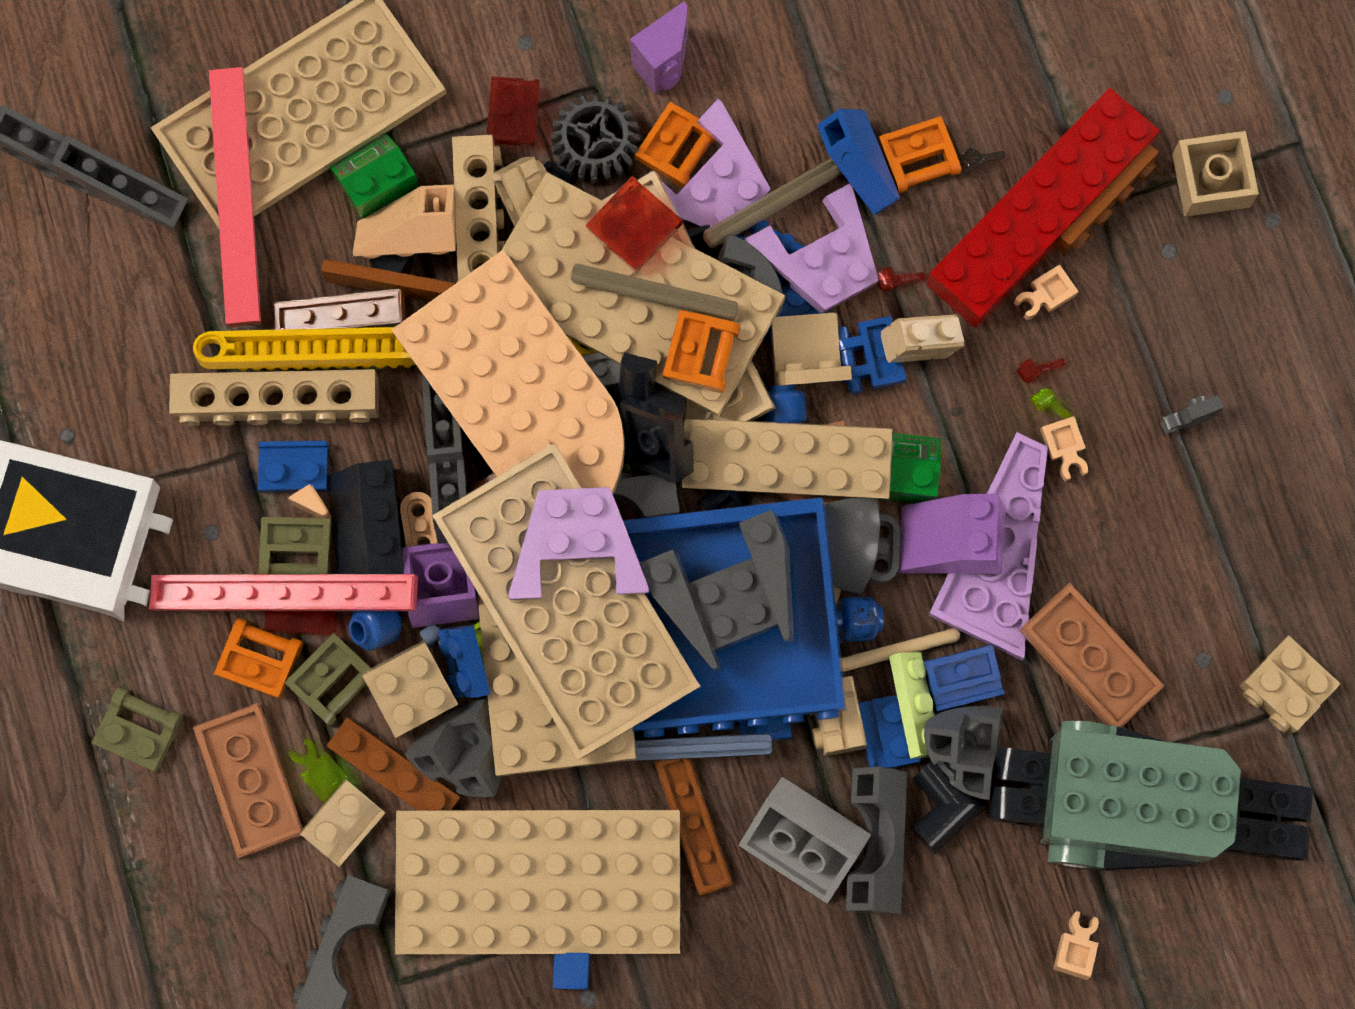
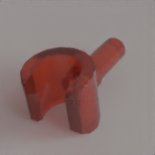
[877,266,925,292]
[1016,358,1066,383]

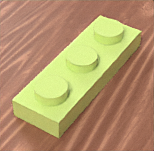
[889,652,934,759]

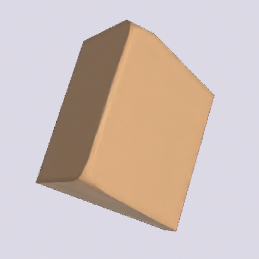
[289,484,332,520]

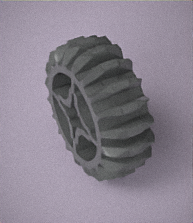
[550,93,640,184]

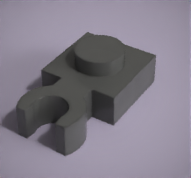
[1160,395,1224,435]

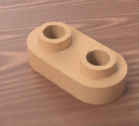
[400,492,438,547]

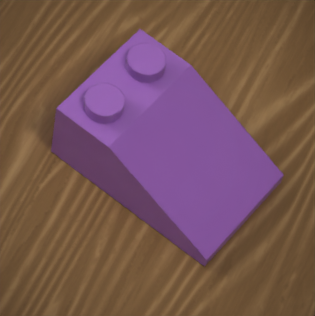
[898,494,1005,573]

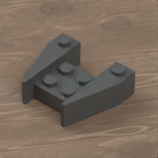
[640,510,794,672]

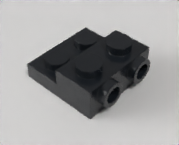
[620,397,694,483]

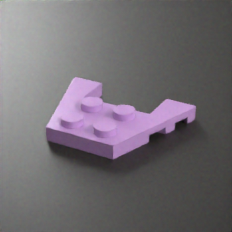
[649,99,771,227]
[745,184,879,314]
[509,487,649,600]

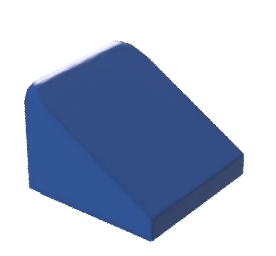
[553,952,590,990]

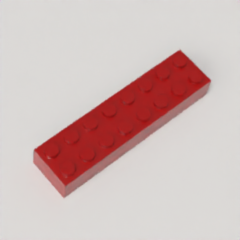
[926,87,1160,329]

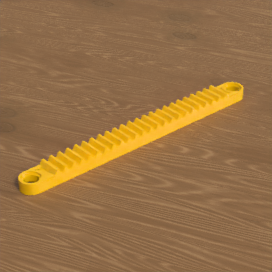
[193,327,596,372]

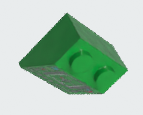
[330,133,419,219]
[877,433,941,503]

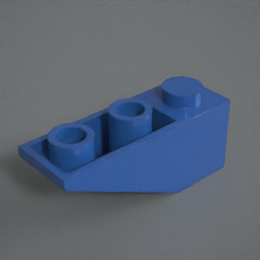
[817,109,900,215]

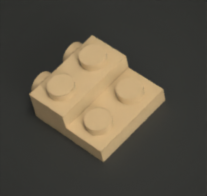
[1240,635,1340,735]

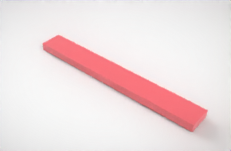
[209,67,261,327]
[149,574,418,611]

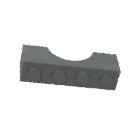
[613,472,679,518]
[846,767,907,915]
[292,875,392,1009]

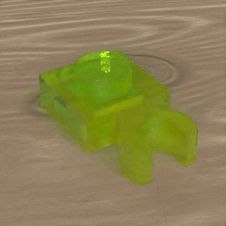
[289,738,350,803]

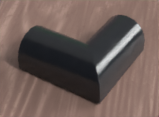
[617,352,687,425]
[910,761,986,855]

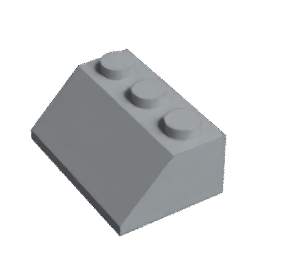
[738,777,871,904]

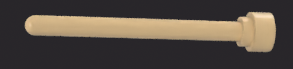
[841,628,960,672]

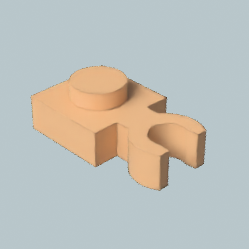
[1014,265,1079,320]
[1040,416,1088,481]
[1053,911,1099,980]

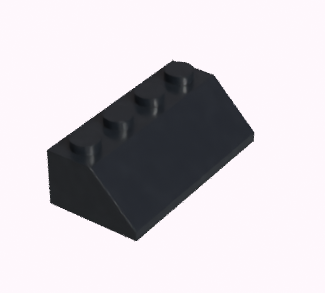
[328,459,404,574]

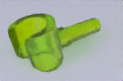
[1030,388,1077,420]

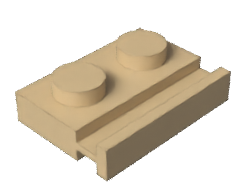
[299,779,385,867]

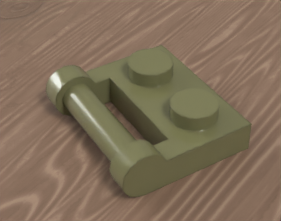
[258,517,332,575]
[284,633,371,726]
[92,687,183,773]

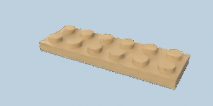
[682,418,893,499]

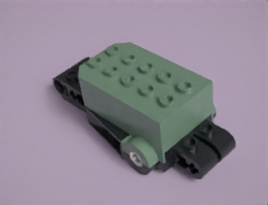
[989,721,1313,871]

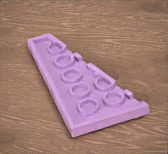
[928,432,1048,661]

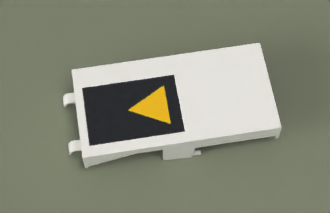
[0,440,173,621]

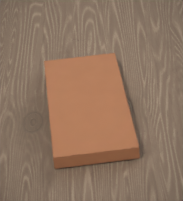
[1019,583,1164,728]
[193,703,304,859]

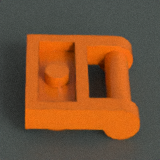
[635,102,716,189]
[878,116,961,194]
[663,309,741,393]
[214,618,304,699]

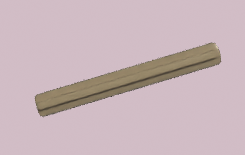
[703,158,842,248]
[571,263,738,321]

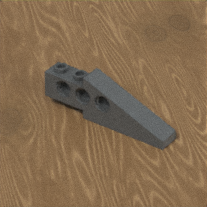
[0,104,188,230]
[422,373,470,544]

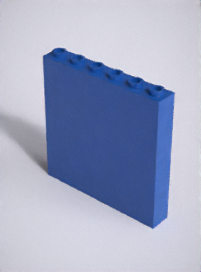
[623,497,847,738]

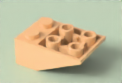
[353,184,456,258]

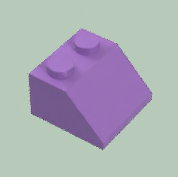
[630,1,688,94]
[402,543,480,628]

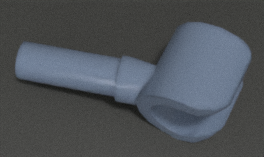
[420,625,441,648]

